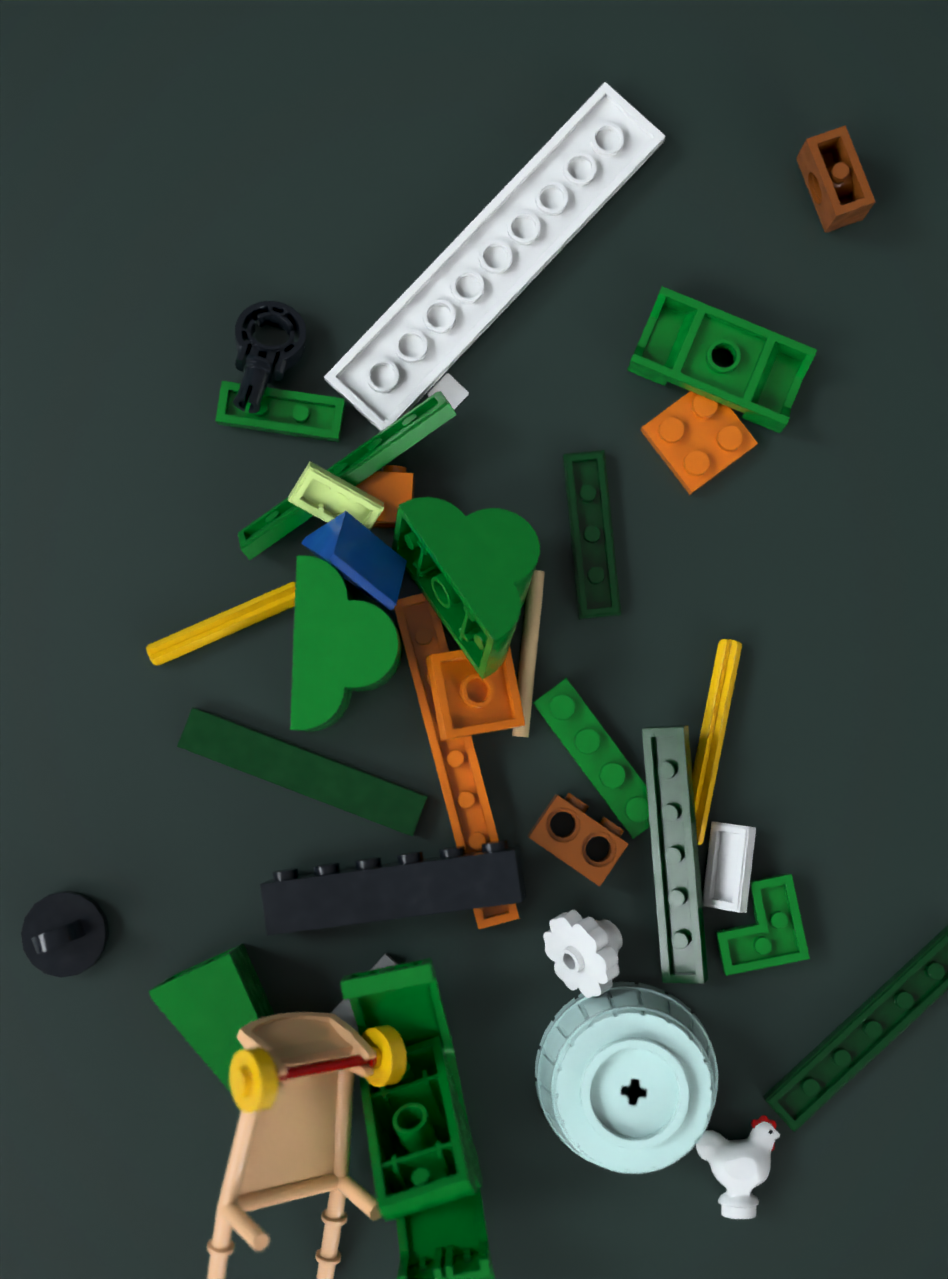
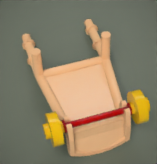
[207,1012,407,1279]

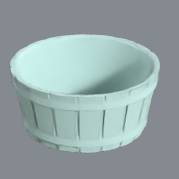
[535,982,718,1174]

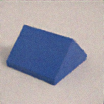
[301,511,407,611]

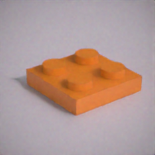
[640,391,758,495]
[425,646,525,741]

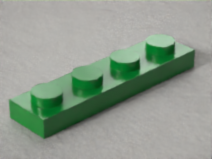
[532,678,650,839]

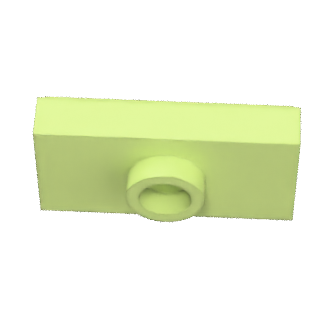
[288,461,385,530]

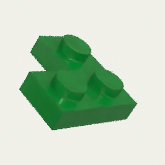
[715,873,810,976]

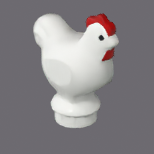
[696,1115,780,1219]

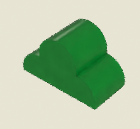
[392,497,540,679]
[290,555,403,731]
[359,1036,483,1222]

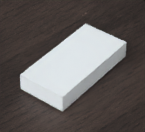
[702,821,756,913]

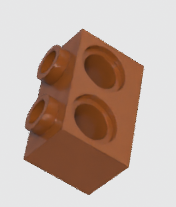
[527,792,628,887]

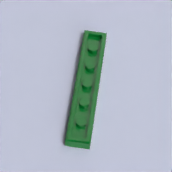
[237,391,457,560]

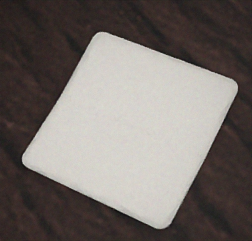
[427,373,469,410]

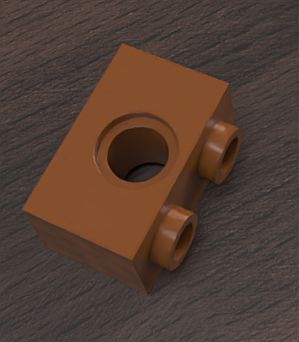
[796,125,875,233]

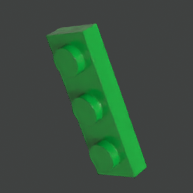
[215,381,346,442]

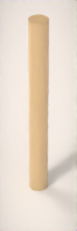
[512,570,545,738]

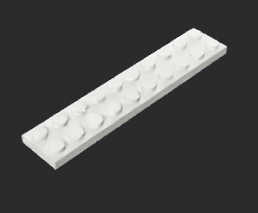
[324,82,665,432]

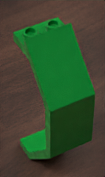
[340,958,495,1279]

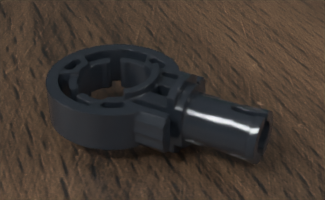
[233,301,306,413]

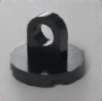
[21,891,109,978]

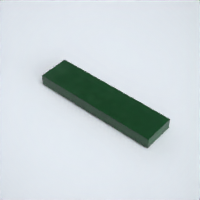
[563,450,621,620]

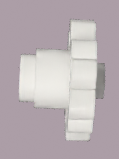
[543,910,623,998]

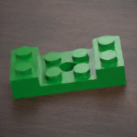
[627,286,817,433]

